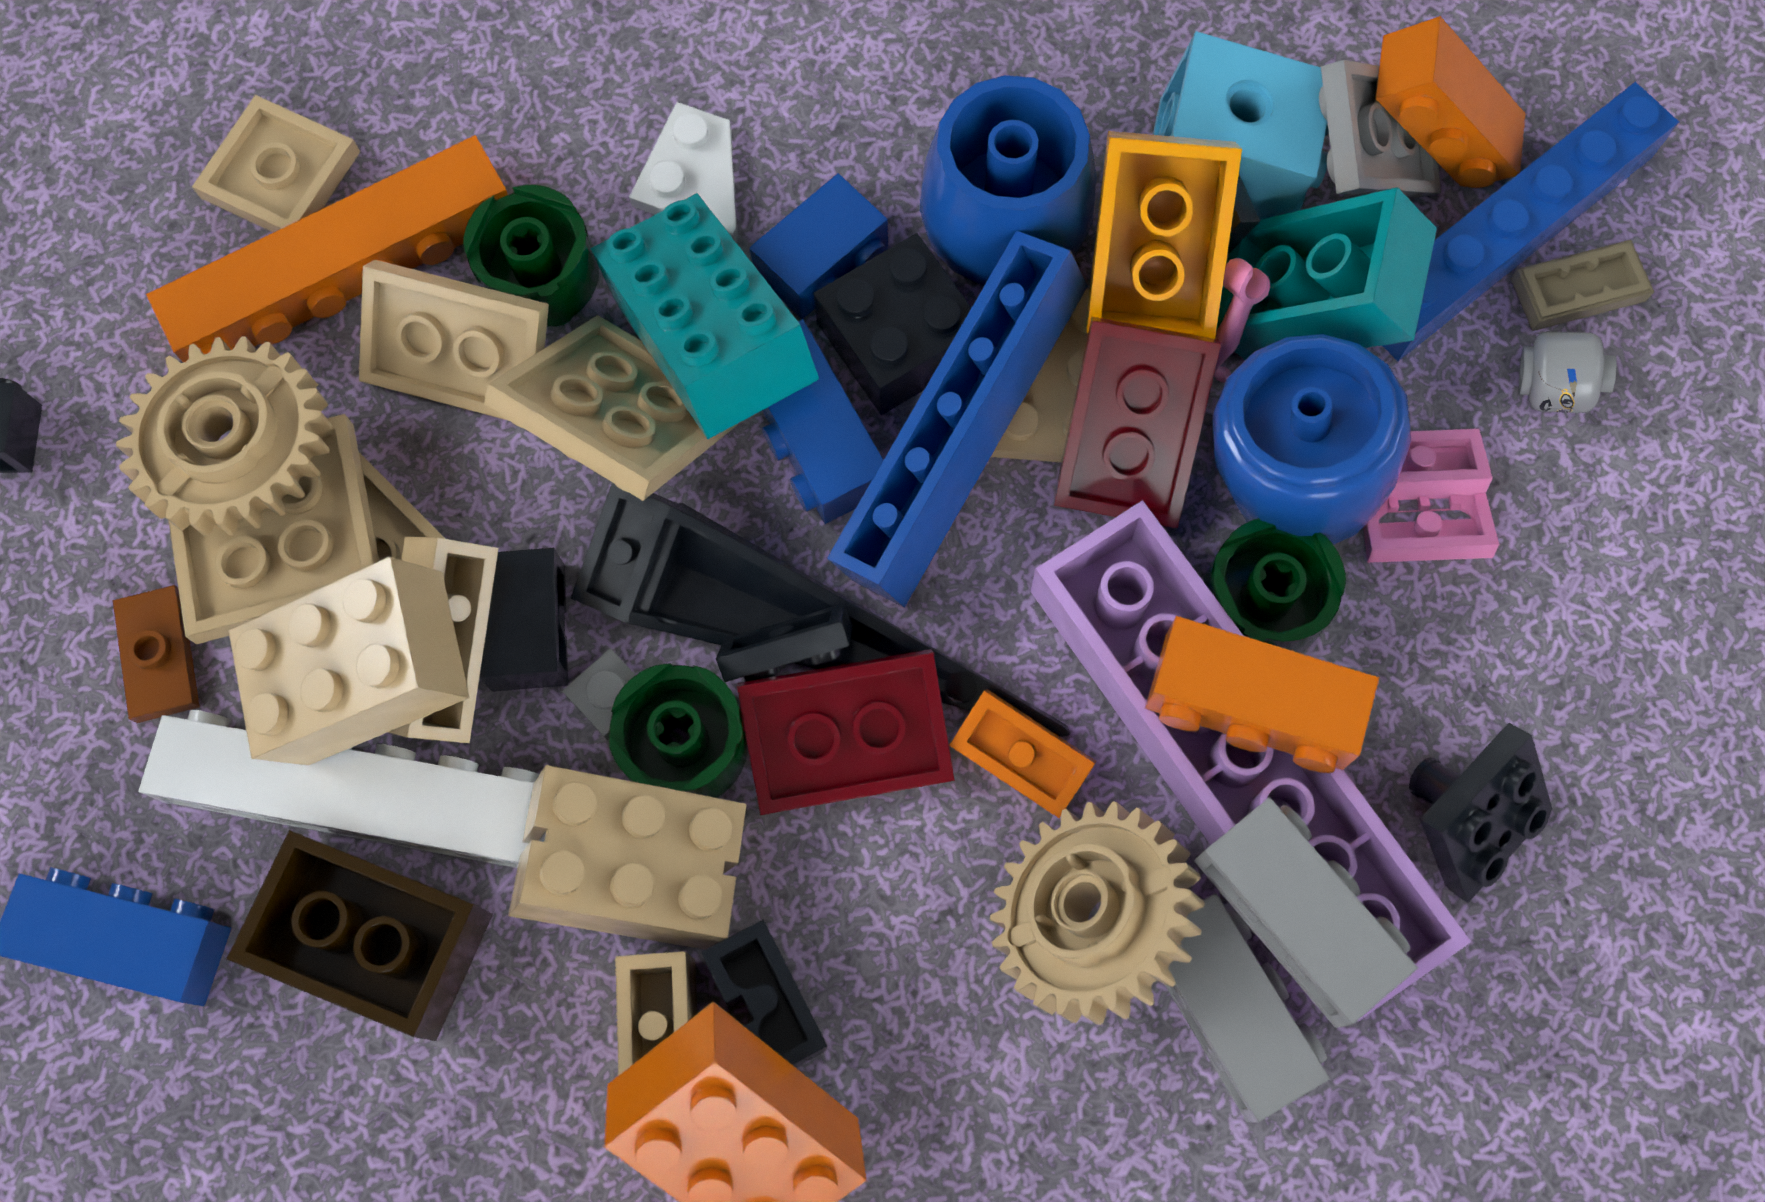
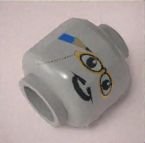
[1518,331,1617,413]

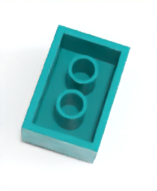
[1216,187,1437,360]

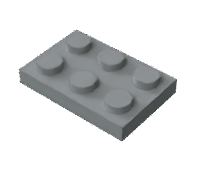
[1319,60,1441,198]

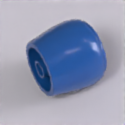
[920,75,1097,286]
[1213,334,1411,545]

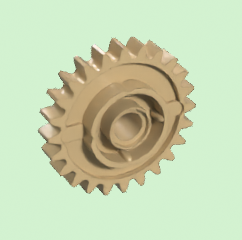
[116,336,332,536]
[990,801,1205,1025]

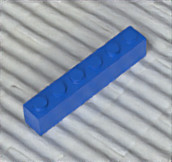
[1382,81,1679,362]
[827,230,1088,608]

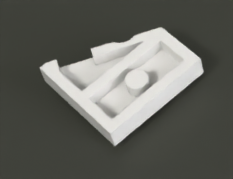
[629,102,738,240]

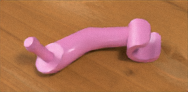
[1214,258,1270,383]

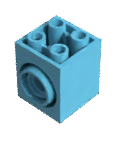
[1153,31,1329,220]

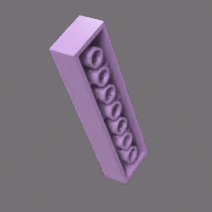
[1030,500,1471,1021]

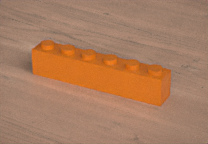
[146,135,508,363]

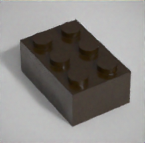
[226,830,493,1041]

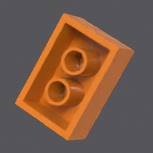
[604,1002,867,1202]

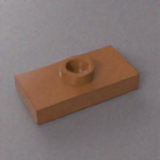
[112,585,200,723]

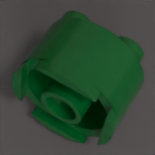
[463,184,599,327]
[1203,518,1346,653]
[608,663,749,798]

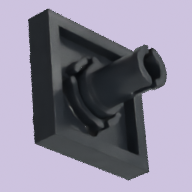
[1409,723,1553,903]

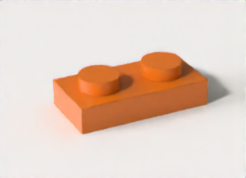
[949,689,1096,818]

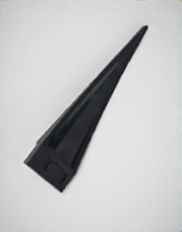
[571,482,1071,737]

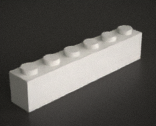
[138,710,546,868]

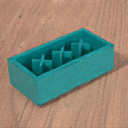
[590,193,819,440]

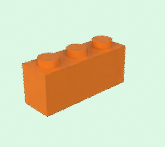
[1375,16,1526,188]
[1145,616,1380,773]

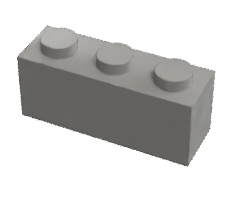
[1194,797,1418,1028]
[1164,893,1330,1123]

